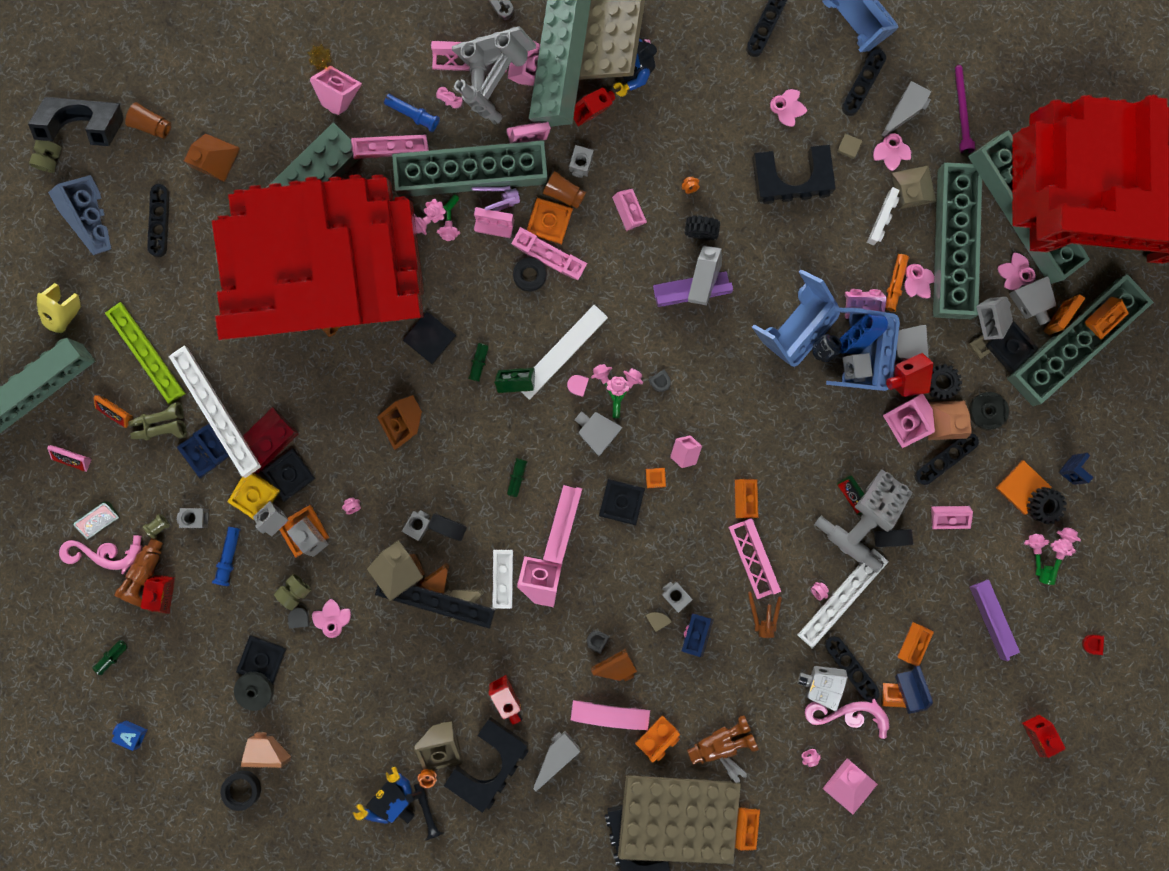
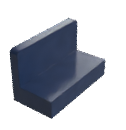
[1058,453,1093,485]
[682,613,714,657]
[895,666,933,714]

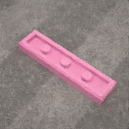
[351,135,429,159]

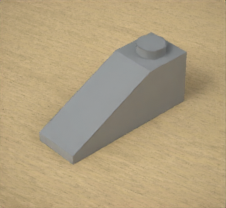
[882,81,931,137]
[688,246,722,305]
[533,731,581,791]

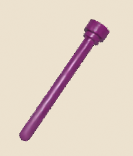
[955,65,976,153]

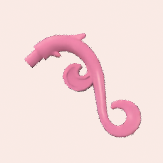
[59,535,142,574]
[805,699,889,739]

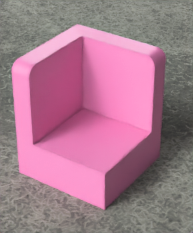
[670,436,702,468]

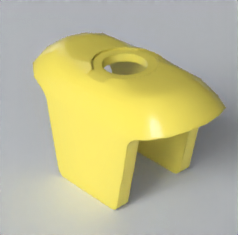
[37,283,81,333]

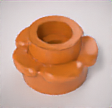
[682,177,700,194]
[417,769,437,788]

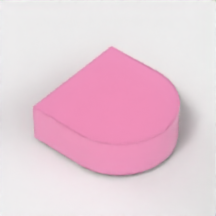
[567,375,589,397]

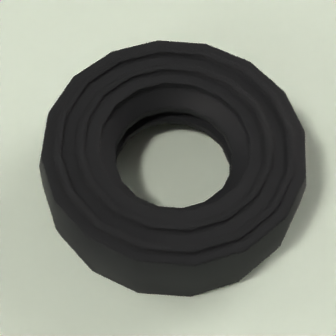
[513,257,547,292]

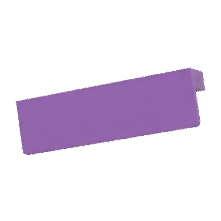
[653,272,733,307]
[970,580,1020,661]

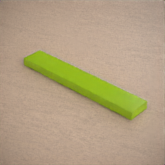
[105,302,186,404]

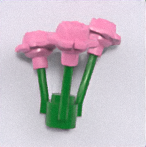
[1024,527,1081,585]

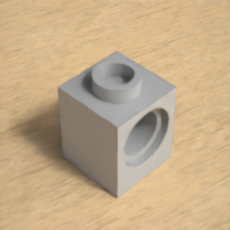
[569,145,594,178]
[842,353,873,383]
[253,501,289,536]
[177,508,208,528]
[402,510,430,541]
[661,581,693,613]

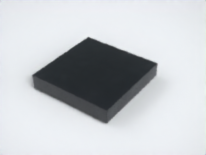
[403,312,456,365]
[985,321,1039,373]
[262,448,316,502]
[599,479,645,525]
[236,635,287,685]

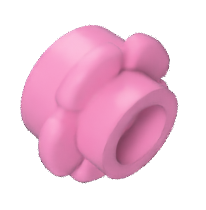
[342,498,361,514]
[811,582,829,601]
[802,749,821,767]

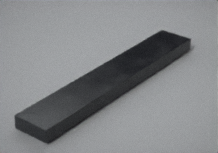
[375,585,496,629]

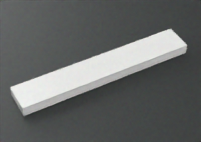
[522,305,608,400]
[798,549,889,648]

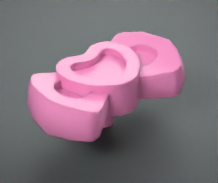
[436,87,463,108]

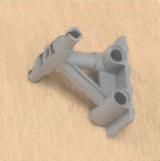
[452,27,536,124]
[814,469,912,573]

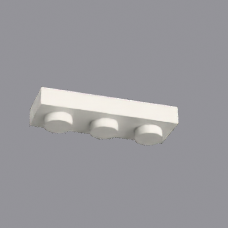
[867,187,900,246]
[493,550,513,609]

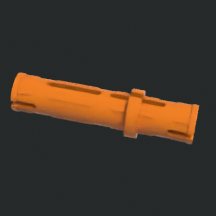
[885,254,909,312]

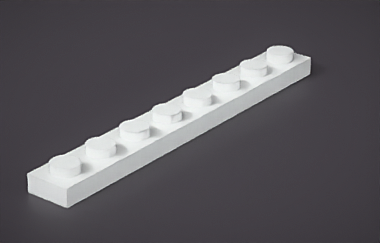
[169,346,261,478]

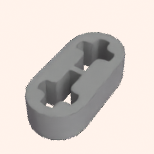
[489,0,513,20]

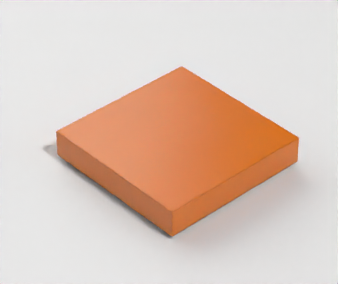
[527,197,573,244]
[1044,294,1085,336]
[996,460,1052,515]
[279,505,329,558]

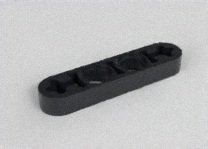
[746,0,787,57]
[842,49,886,116]
[147,184,170,258]
[914,433,979,485]
[825,636,880,702]

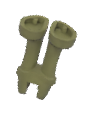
[128,402,187,440]

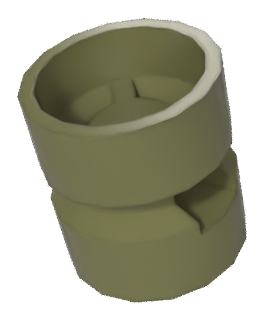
[29,140,62,173]
[274,574,312,611]

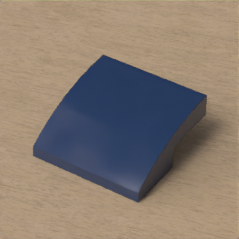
[177,424,229,479]

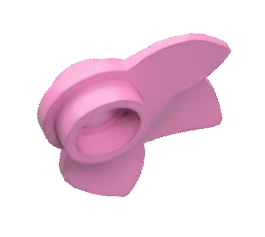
[770,89,807,127]
[873,133,911,171]
[997,253,1036,290]
[904,264,934,299]
[312,599,351,638]

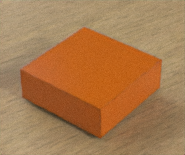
[645,468,666,488]

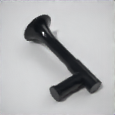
[406,783,444,841]

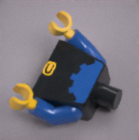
[613,39,657,97]
[353,767,415,824]

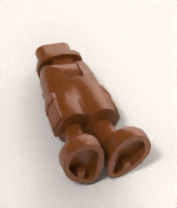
[114,538,163,607]
[687,715,759,765]

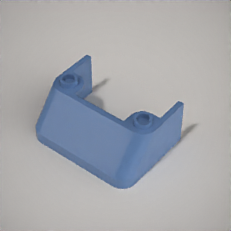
[822,0,899,53]
[752,270,840,367]
[826,308,900,391]

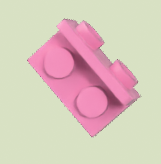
[506,122,551,143]
[474,207,514,238]
[845,289,887,319]

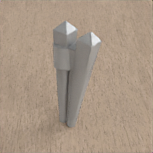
[720,757,747,783]

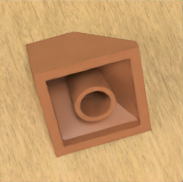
[927,400,971,440]
[241,732,291,768]

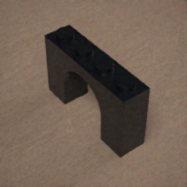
[28,97,124,146]
[752,145,836,204]
[444,717,529,813]
[605,805,670,871]

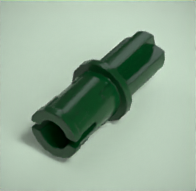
[468,343,489,382]
[507,458,528,497]
[92,640,128,675]

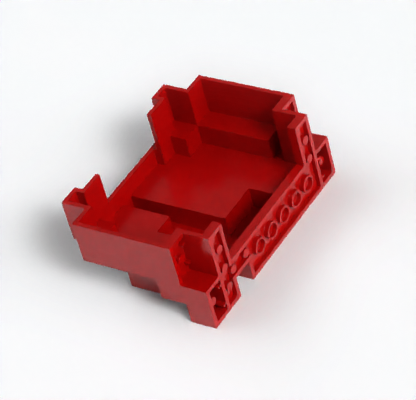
[1012,95,1169,264]
[212,175,424,340]

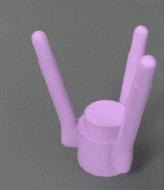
[472,186,520,211]

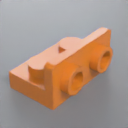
[635,715,680,763]

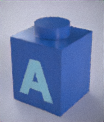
[111,720,147,751]

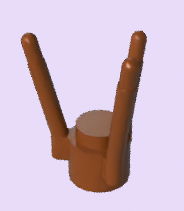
[748,592,782,638]

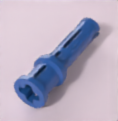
[384,94,440,132]
[212,526,241,586]

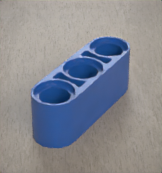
[839,314,888,354]

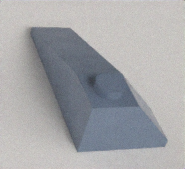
[48,175,111,255]

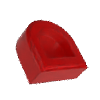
[1082,635,1104,655]

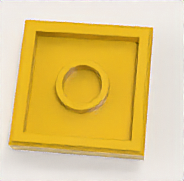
[227,473,280,520]

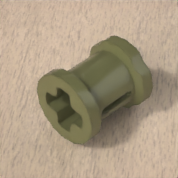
[143,513,170,539]

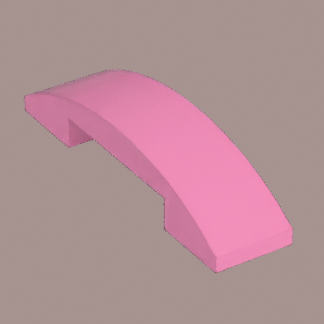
[511,227,587,280]
[571,700,650,730]

